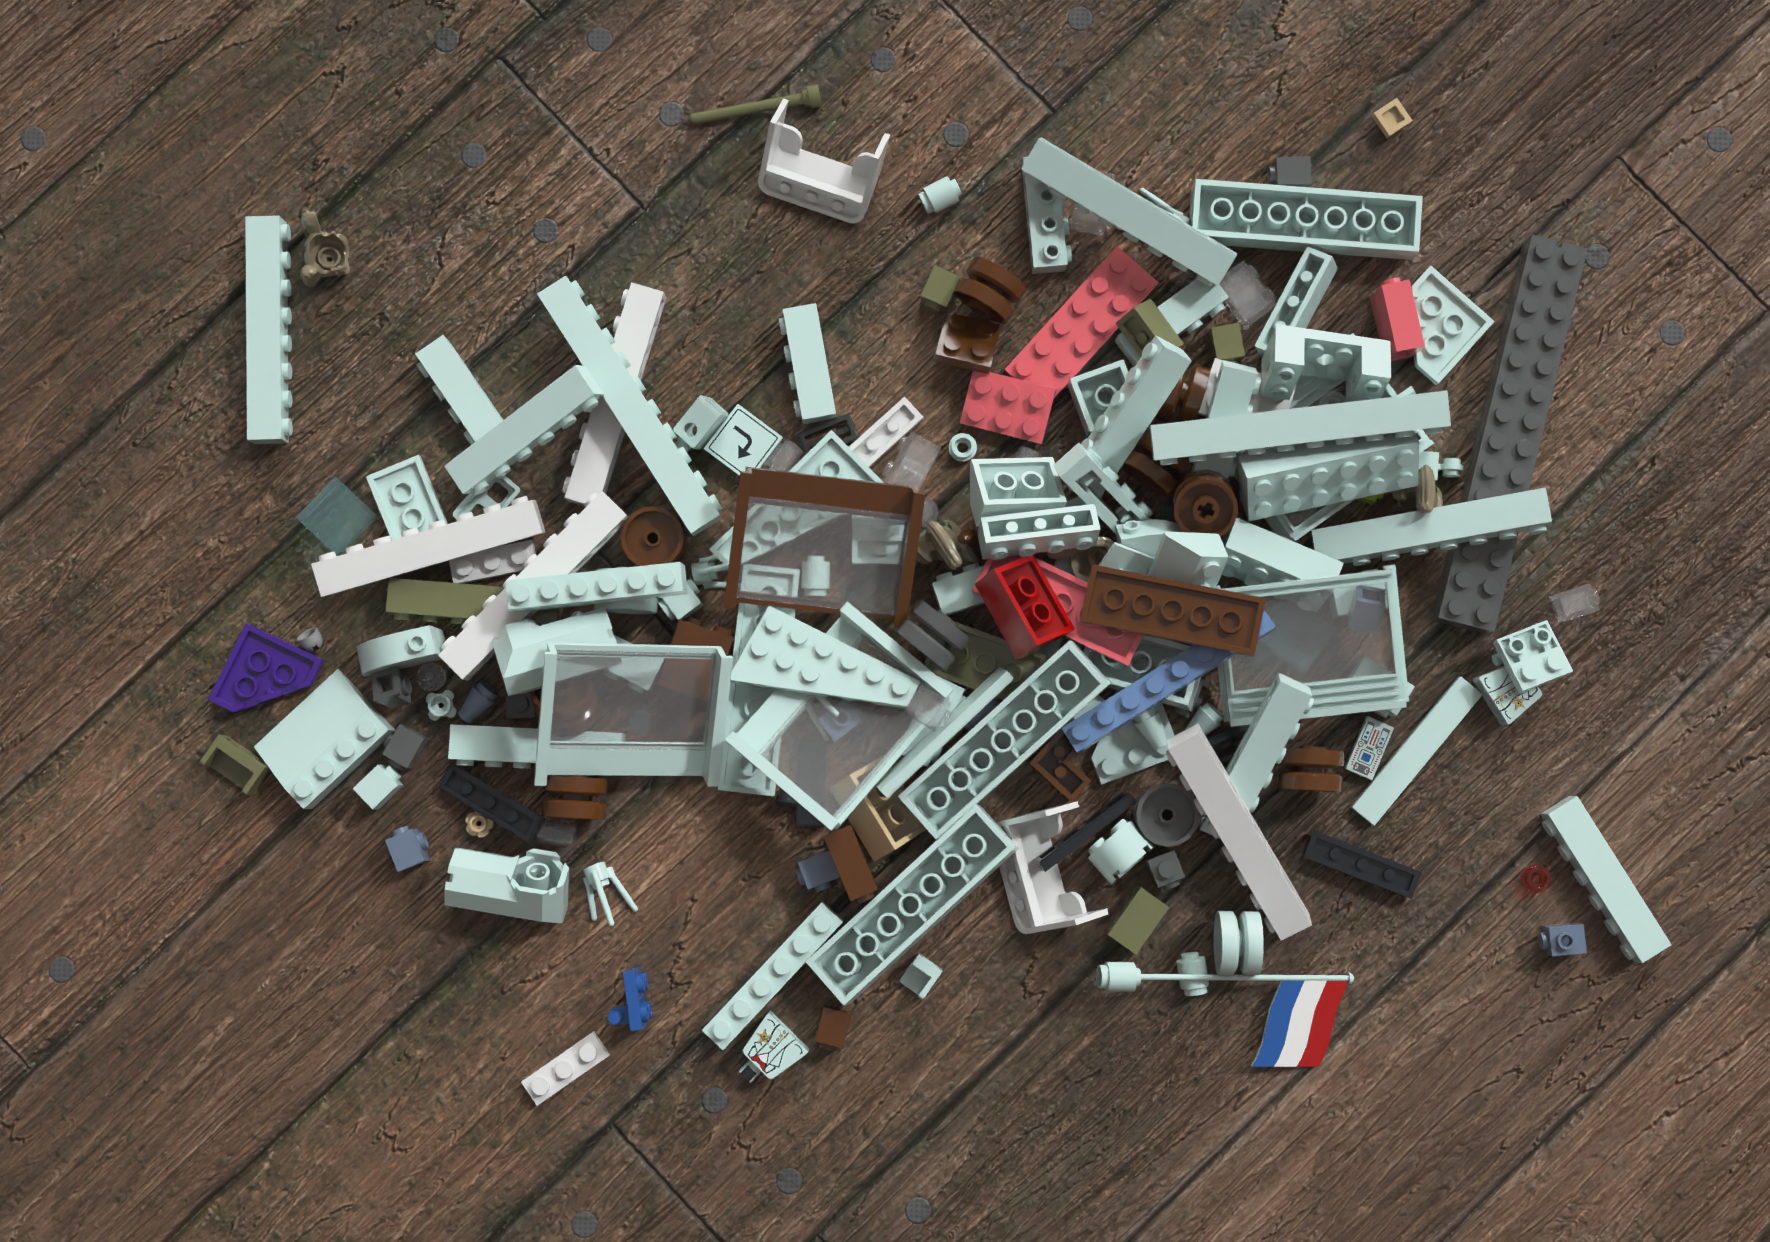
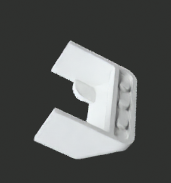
[758,99,890,223]
[997,801,1108,934]

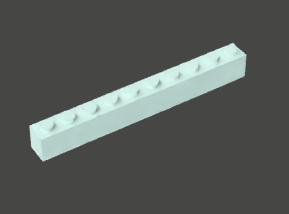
[537,276,723,536]
[1150,391,1451,466]

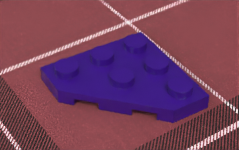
[208,623,325,713]

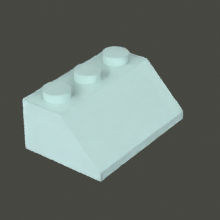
[970,457,1067,526]
[1148,532,1229,588]

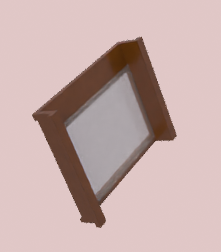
[723,466,926,627]

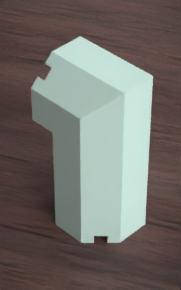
[492,607,622,696]
[444,848,569,923]

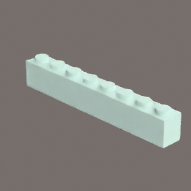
[1021,137,1237,287]
[245,216,293,444]
[1311,488,1552,566]

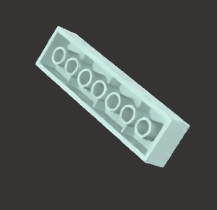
[1189,179,1423,260]
[898,640,1111,840]
[806,804,1019,1006]

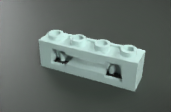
[1053,443,1154,535]

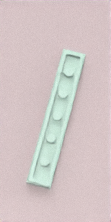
[875,667,1013,798]
[1351,676,1483,826]

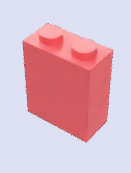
[1370,277,1425,361]

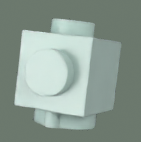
[657,578,704,621]

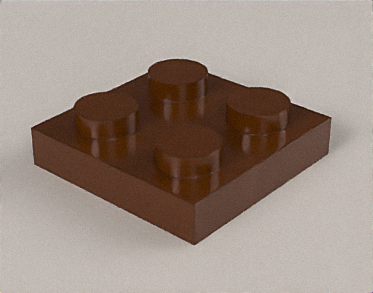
[934,312,1001,374]

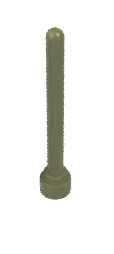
[689,84,822,125]

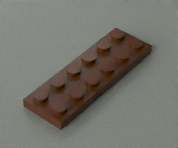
[1080,564,1266,657]

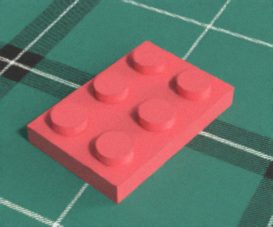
[960,371,1056,444]

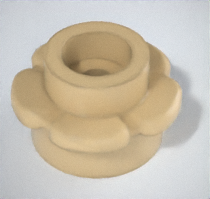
[465,811,494,838]

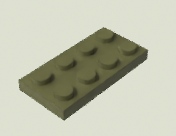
[924,622,1049,700]

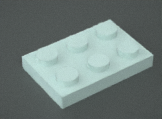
[366,455,448,540]

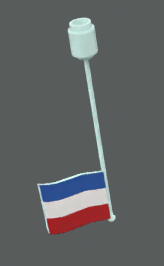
[1096,962,1354,1067]

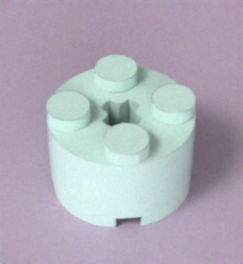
[1088,819,1154,885]

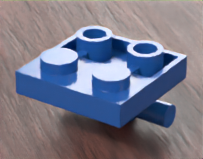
[608,967,652,1031]

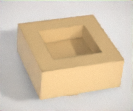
[1372,98,1413,139]

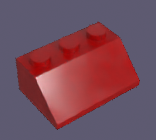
[975,555,1075,660]

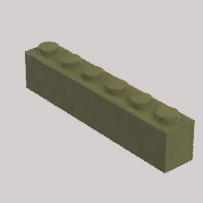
[386,578,562,626]

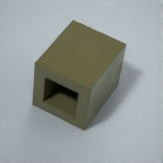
[920,265,960,313]
[1207,323,1245,364]

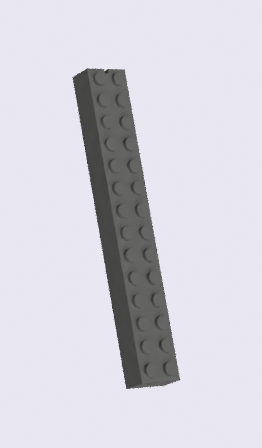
[1431,234,1588,634]

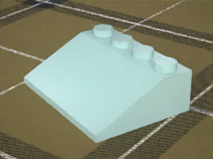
[254,669,396,809]

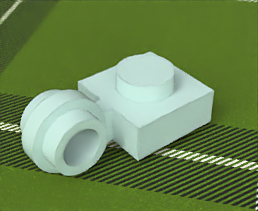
[1419,451,1464,481]

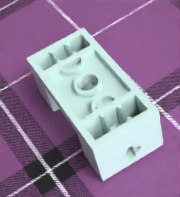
[1261,324,1391,402]

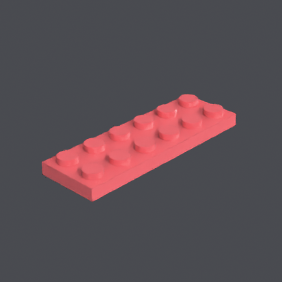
[1004,246,1159,399]
[972,555,1144,667]

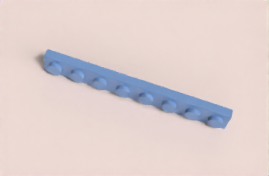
[1062,610,1276,754]

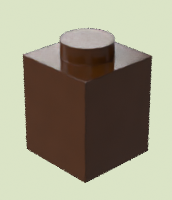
[815,1005,852,1051]

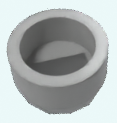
[297,627,323,652]

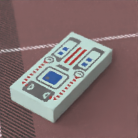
[1344,716,1394,780]

